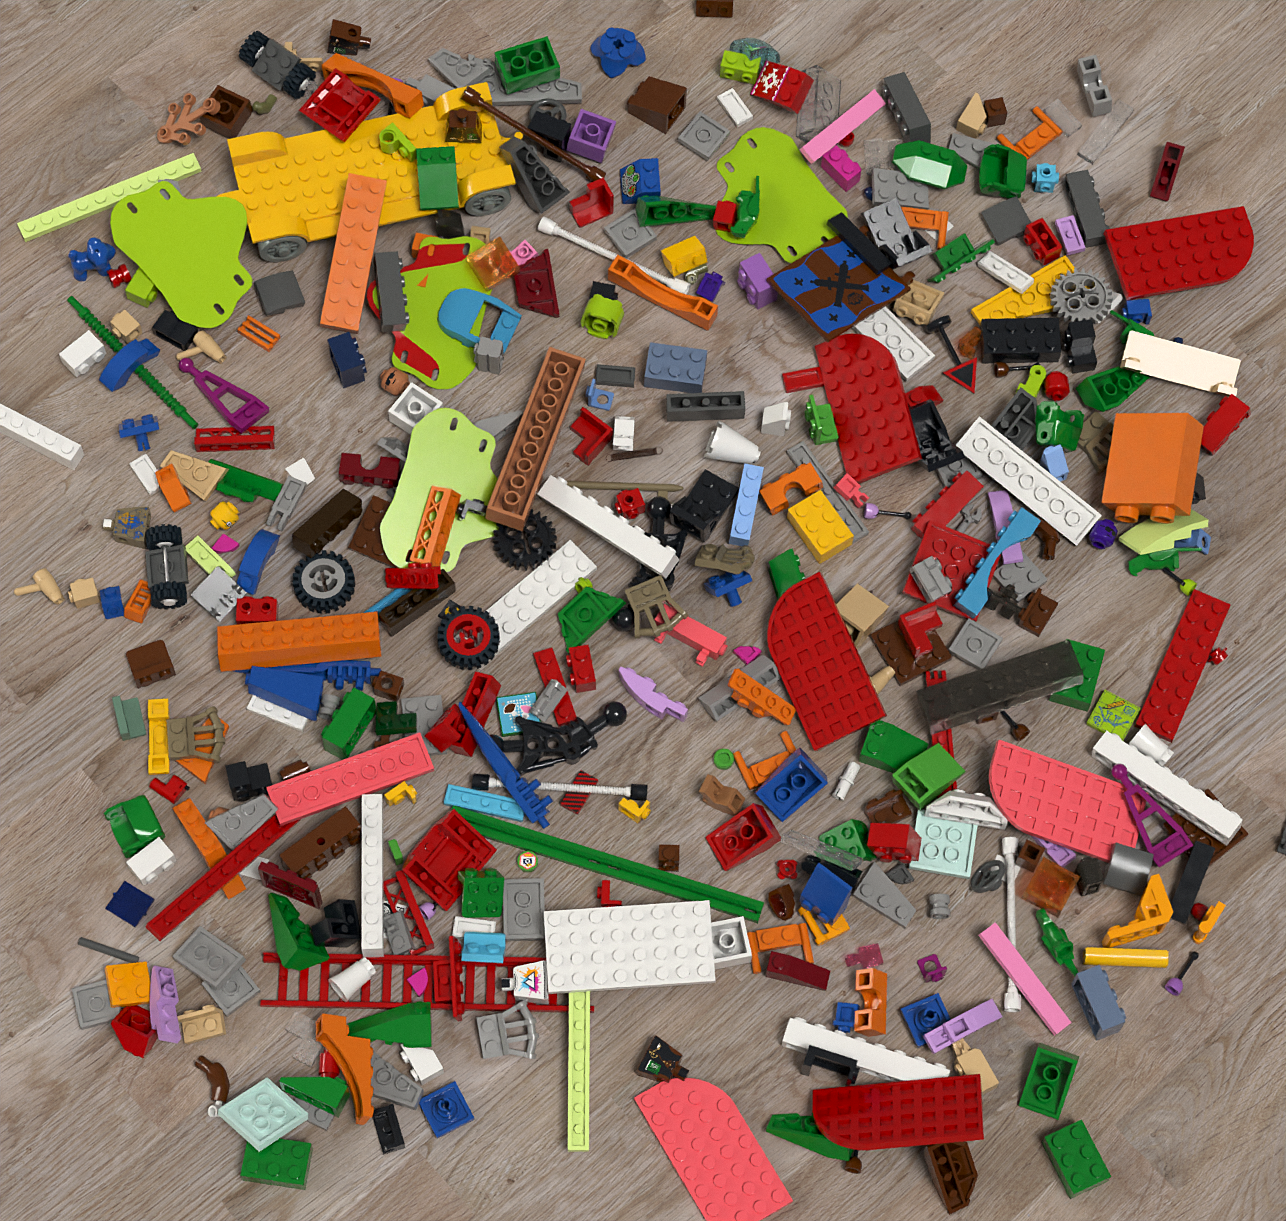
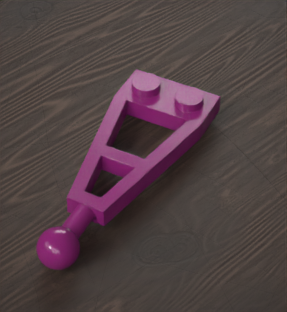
[178,358,269,434]
[1111,764,1194,868]

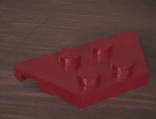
[513,249,560,318]

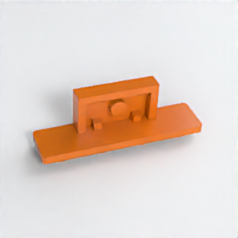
[728,669,796,725]

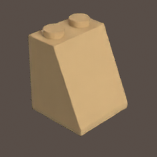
[836,583,889,650]

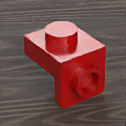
[597,880,622,907]

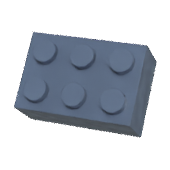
[644,342,707,393]
[1071,965,1126,1041]

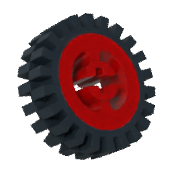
[437,606,500,670]

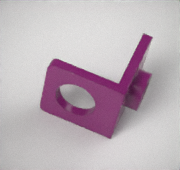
[917,954,947,983]

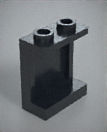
[801,1045,860,1087]

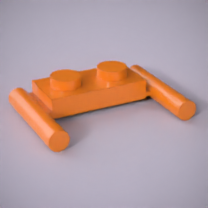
[997,106,1063,160]
[901,207,949,249]
[733,731,796,790]
[747,923,814,974]

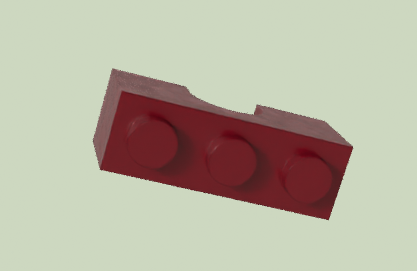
[339,453,401,489]

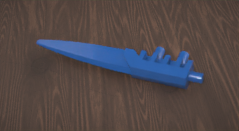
[234,660,381,691]
[458,702,553,829]

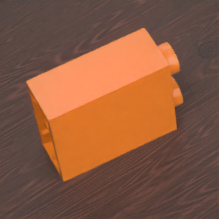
[1101,413,1204,524]

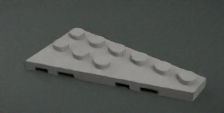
[468,54,582,106]

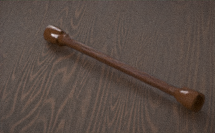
[460,86,606,182]

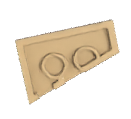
[160,450,229,501]

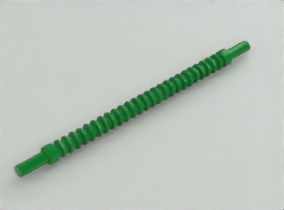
[67,296,199,429]

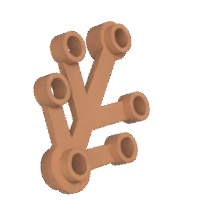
[157,93,220,145]

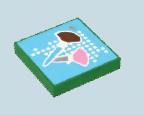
[496,692,541,737]

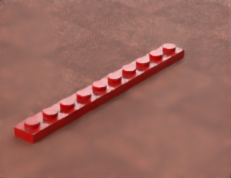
[145,814,301,941]

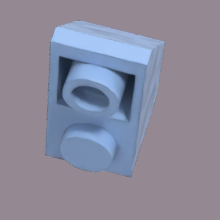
[1039,444,1069,482]

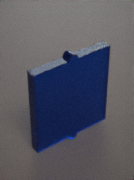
[105,881,155,928]

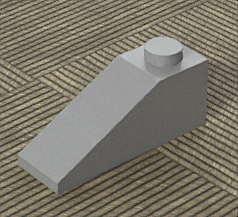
[473,410,523,452]

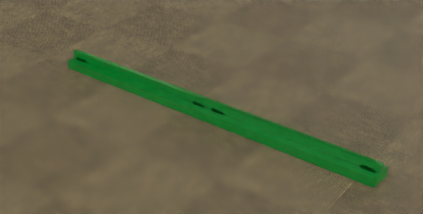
[450,805,764,923]

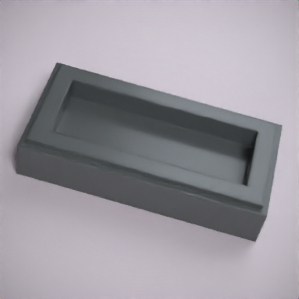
[596,364,636,388]

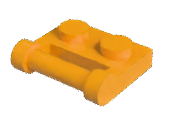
[1192,901,1226,944]
[798,907,850,946]

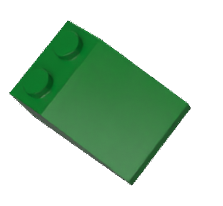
[416,146,459,210]
[859,720,929,773]
[1018,1043,1080,1120]
[279,1077,350,1118]

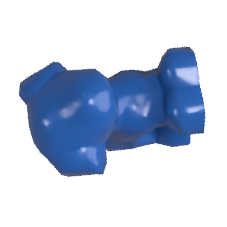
[68,237,116,281]

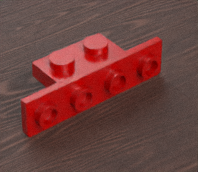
[385,562,441,589]
[433,936,465,1022]

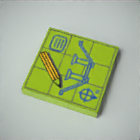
[1086,690,1140,741]

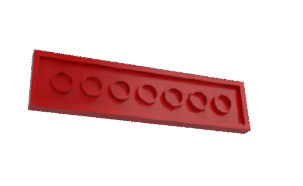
[1134,589,1231,743]

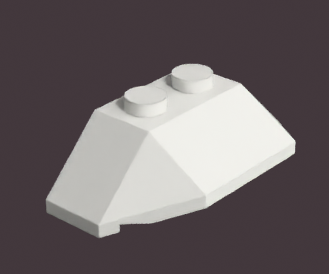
[924,789,1008,830]

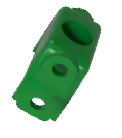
[979,144,1027,199]
[1035,401,1084,452]
[104,795,165,858]

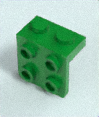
[819,819,877,865]
[458,868,505,918]

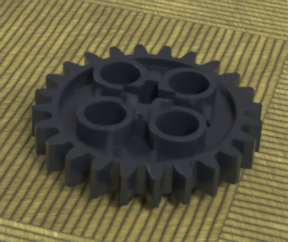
[493,509,557,571]

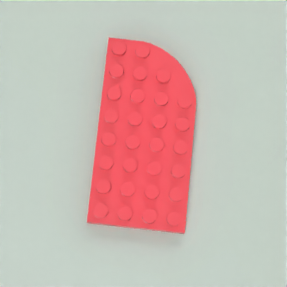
[989,740,1148,863]
[634,1078,793,1221]

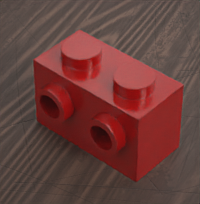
[1023,218,1062,266]
[236,596,279,625]
[566,644,596,693]

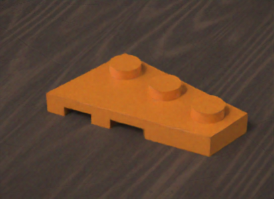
[174,718,229,785]

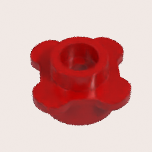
[1208,647,1228,665]
[777,859,798,880]

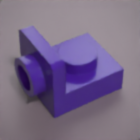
[696,271,726,302]

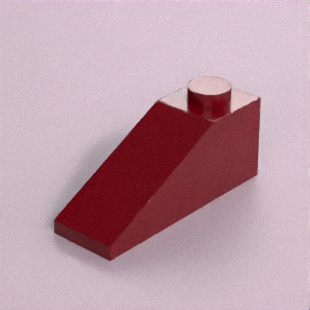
[1150,142,1185,201]
[765,951,830,991]

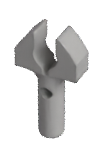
[956,504,982,533]

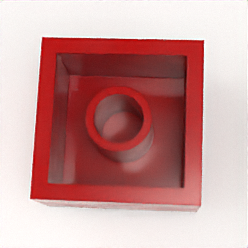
[867,823,922,863]

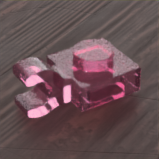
[845,943,884,969]

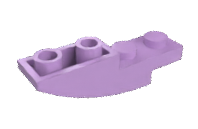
[619,667,688,722]
[150,965,181,1044]
[923,999,1002,1054]

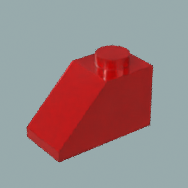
[905,385,944,408]

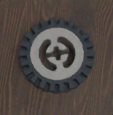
[292,550,355,614]

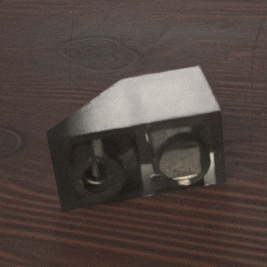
[434,209,465,239]

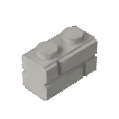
[474,337,504,375]
[909,556,952,604]

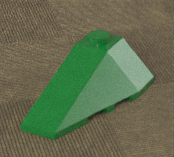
[1076,366,1151,412]
[268,892,330,971]
[348,1001,432,1048]
[766,1112,854,1161]

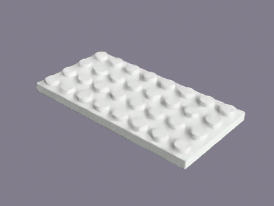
[544,900,716,994]

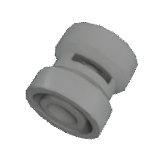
[318,694,341,720]
[929,894,951,919]

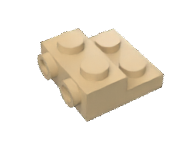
[893,280,944,325]

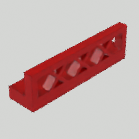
[194,426,275,452]
[384,870,434,955]

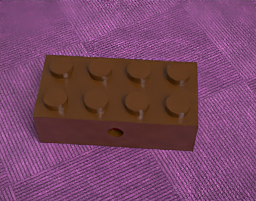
[279,806,362,879]

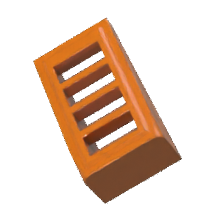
[124,579,151,623]

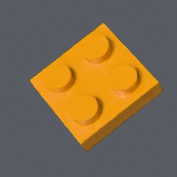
[104,961,150,1008]

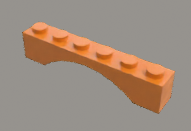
[321,53,424,118]
[608,254,718,331]

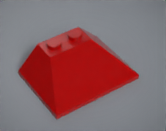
[299,68,381,142]
[402,809,497,911]

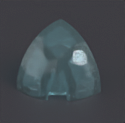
[730,38,780,66]

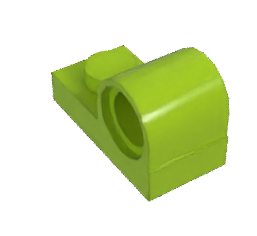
[379,123,417,162]

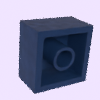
[327,332,367,389]

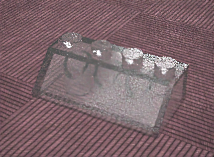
[796,65,841,145]

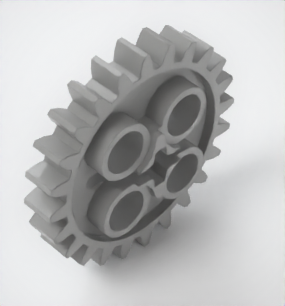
[1050,268,1113,325]

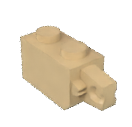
[951,1038,999,1095]

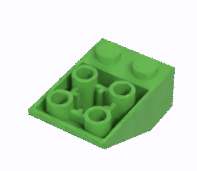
[892,743,966,811]

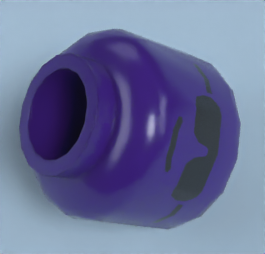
[1089,519,1118,549]

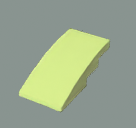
[1119,509,1209,555]

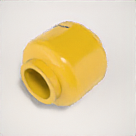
[210,501,240,530]

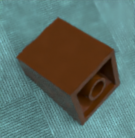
[627,76,687,135]

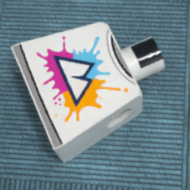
[501,961,549,1004]

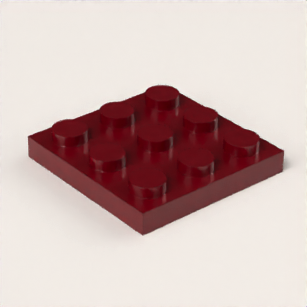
[258,861,323,910]

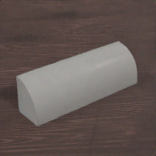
[698,655,781,721]

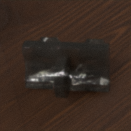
[984,584,1022,620]

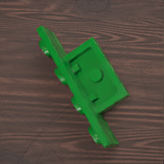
[927,233,995,283]
[209,459,283,502]

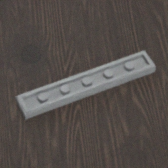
[787,441,869,544]

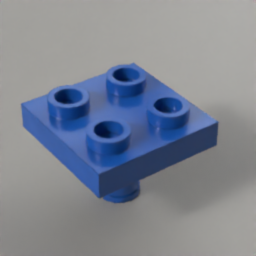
[119,414,159,451]
[703,571,752,607]
[900,993,951,1048]
[419,1081,475,1139]

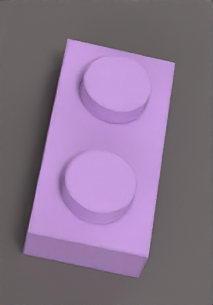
[1055,215,1086,255]

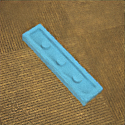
[444,784,525,823]

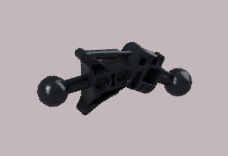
[612,496,688,632]
[480,701,627,776]

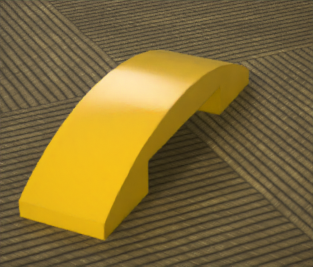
[148,698,170,775]

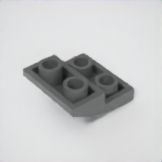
[981,196,1031,245]
[254,270,305,315]
[1102,843,1154,896]

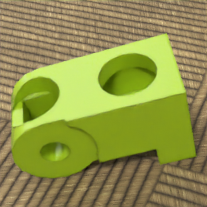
[1016,365,1046,398]

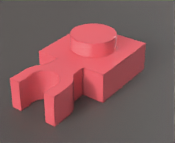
[833,473,869,508]

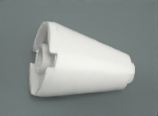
[704,421,761,465]

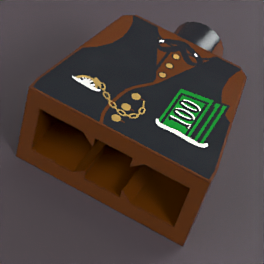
[327,19,371,56]
[445,108,482,143]
[637,1035,690,1083]

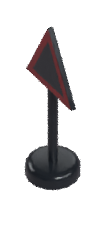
[926,315,977,394]

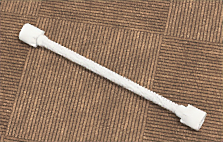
[538,217,690,294]
[1002,837,1021,1012]

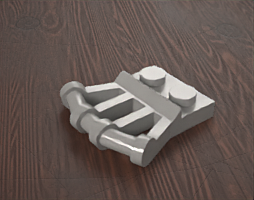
[476,999,539,1059]

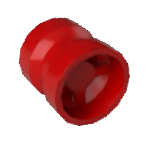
[107,264,131,288]

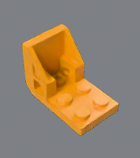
[1101,874,1173,948]

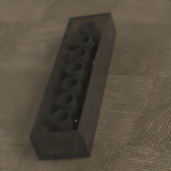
[917,639,1084,735]

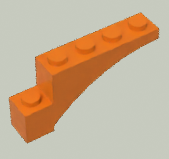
[172,798,246,900]
[316,1013,374,1125]

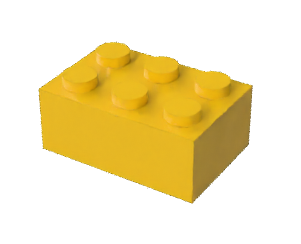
[787,490,854,564]

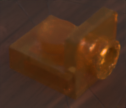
[958,326,981,360]

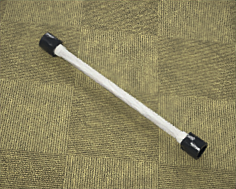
[472,773,648,801]

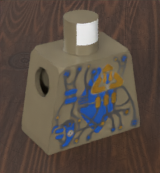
[103,507,151,549]

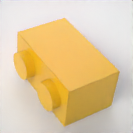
[661,236,708,277]

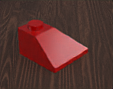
[111,1005,158,1058]

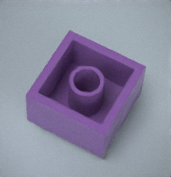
[566,109,616,163]
[737,253,778,310]

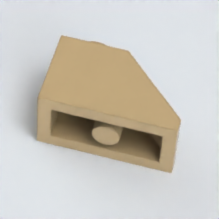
[956,92,987,139]

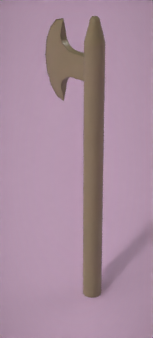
[567,481,684,508]

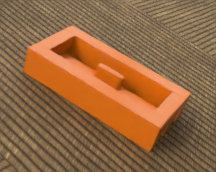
[237,315,280,352]

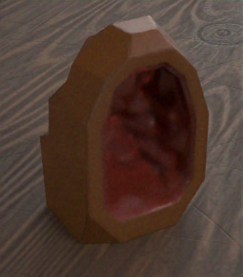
[768,884,795,921]

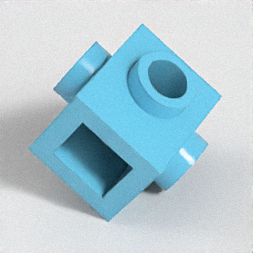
[1031,163,1059,193]

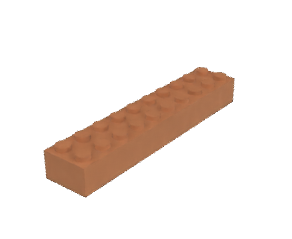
[485,347,586,531]

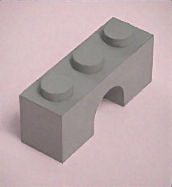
[1077,55,1112,117]

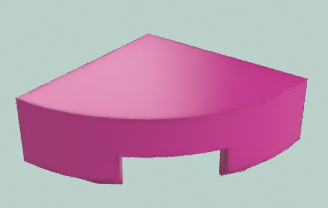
[211,534,240,554]
[733,646,762,665]
[407,968,428,997]

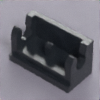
[372,1104,406,1155]

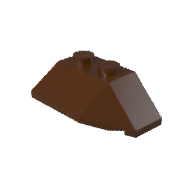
[923,1141,978,1215]

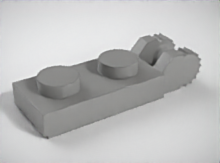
[267,476,307,531]

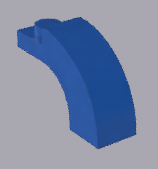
[99,338,160,392]
[237,529,280,595]

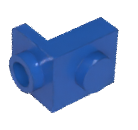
[100,586,124,619]
[833,1002,859,1033]

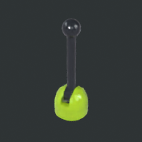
[1161,568,1197,596]

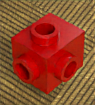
[614,488,645,519]

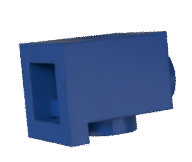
[1121,299,1152,325]

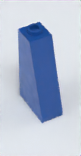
[245,666,324,721]

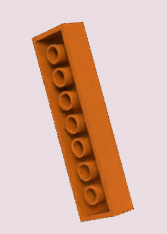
[320,173,387,334]
[217,612,381,672]

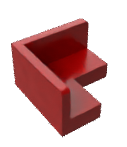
[569,177,614,228]
[570,407,613,466]
[898,601,943,658]
[425,703,461,753]

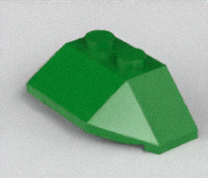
[892,140,967,190]

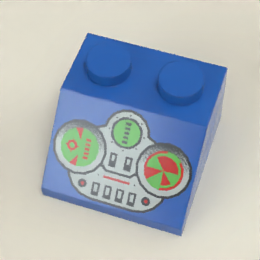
[620,158,661,204]

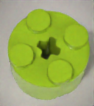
[581,294,624,339]

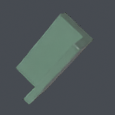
[112,696,146,741]

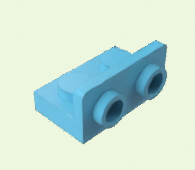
[462,932,506,963]

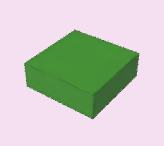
[388,839,404,866]

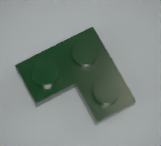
[376,701,417,736]

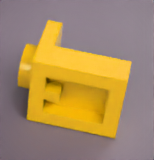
[384,781,417,806]
[618,797,651,823]

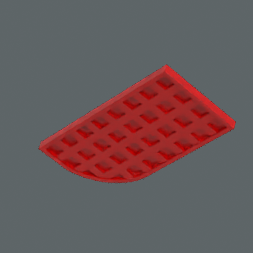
[1103,206,1254,301]
[815,334,922,484]
[767,572,887,751]
[812,1074,984,1151]

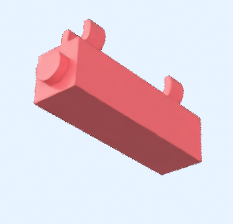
[654,604,728,667]

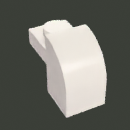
[613,416,635,451]

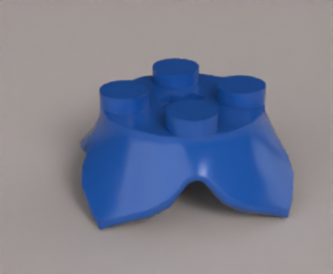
[591,27,646,78]

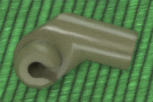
[252,94,277,114]
[685,263,708,285]

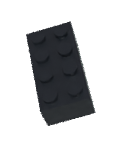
[979,318,1061,364]

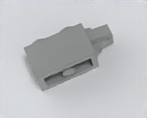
[405,74,455,107]

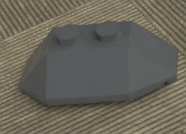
[991,387,1037,450]

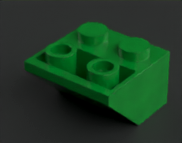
[768,548,805,601]

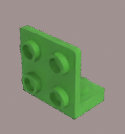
[804,395,839,445]

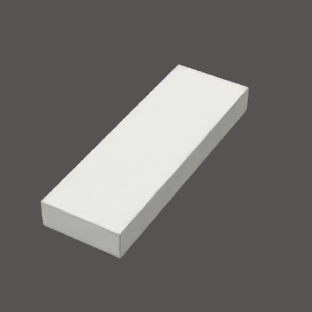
[978,251,1034,294]
[247,695,308,732]

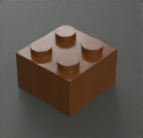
[199,85,253,139]

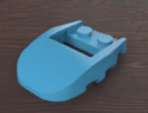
[438,288,522,354]

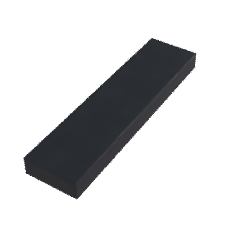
[827,212,892,275]
[1170,840,1215,924]

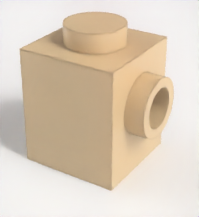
[110,310,142,344]
[68,578,100,609]

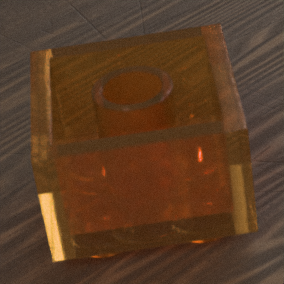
[466,236,520,292]
[1022,857,1080,918]

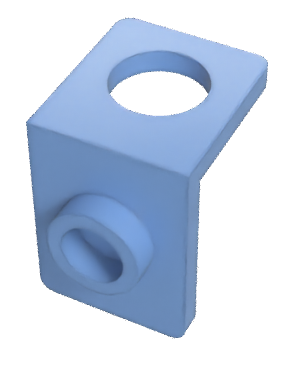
[585,379,614,411]
[1174,528,1211,555]

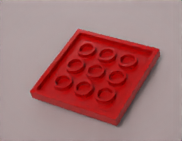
[902,520,1001,622]

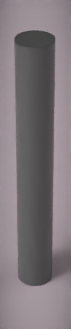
[78,937,139,963]

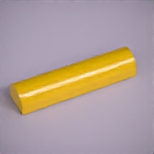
[1083,947,1168,968]

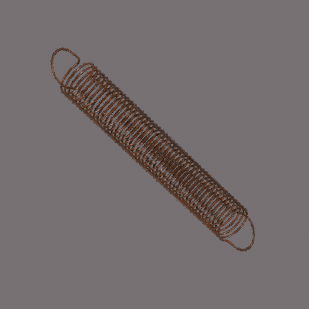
[606,449,663,462]

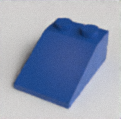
[755,747,828,822]
[799,863,852,926]

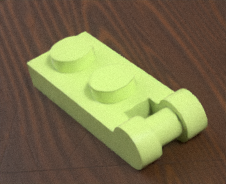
[185,536,236,578]

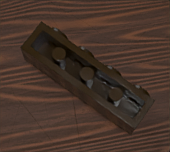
[292,488,362,558]
[379,569,456,636]

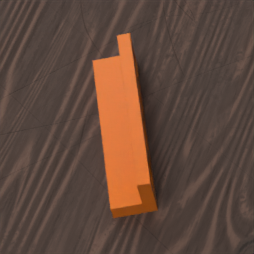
[410,486,461,566]

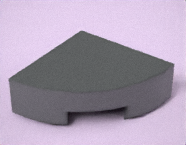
[886,863,915,884]

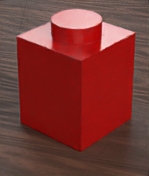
[713,200,737,232]

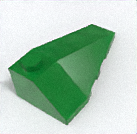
[635,195,716,227]

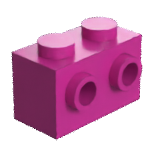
[821,145,862,192]

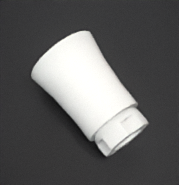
[1129,723,1174,766]
[328,957,376,1002]

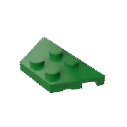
[558,586,626,654]

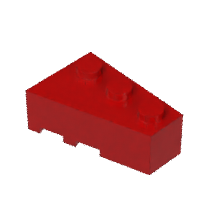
[1201,394,1251,456]

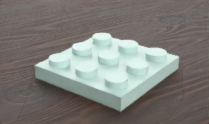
[909,809,978,879]
[218,1078,308,1152]

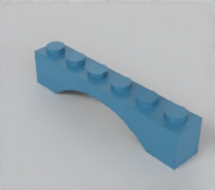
[953,507,1041,619]

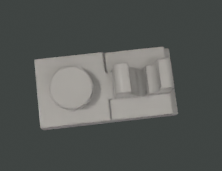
[383,910,415,955]

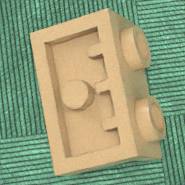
[177,1005,226,1044]

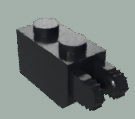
[801,855,863,895]

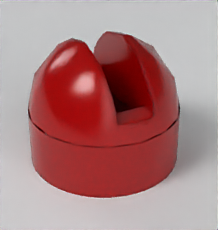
[839,132,854,147]
[1191,903,1209,921]

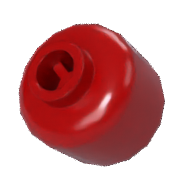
[1044,371,1070,401]

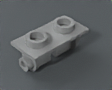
[529,679,568,722]

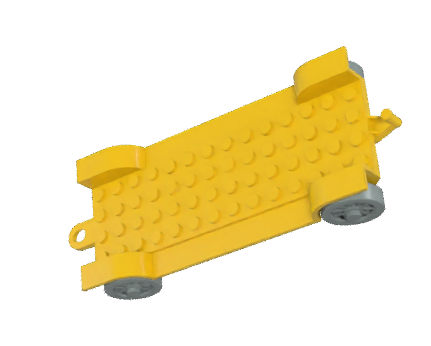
[216,82,523,262]

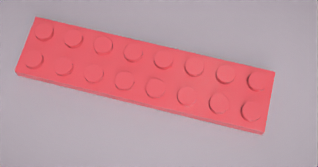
[266,732,434,826]

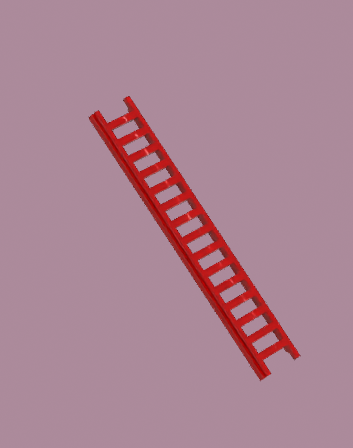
[260,952,594,1013]

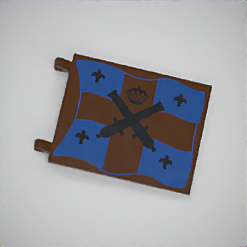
[766,225,915,343]

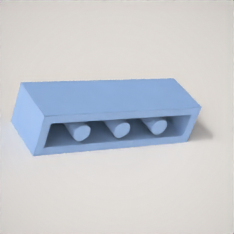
[728,464,764,546]

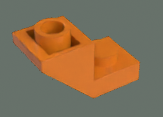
[155,464,192,513]

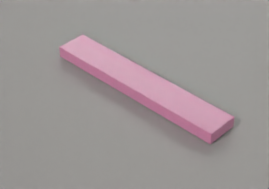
[800,89,886,164]
[978,922,1072,1036]

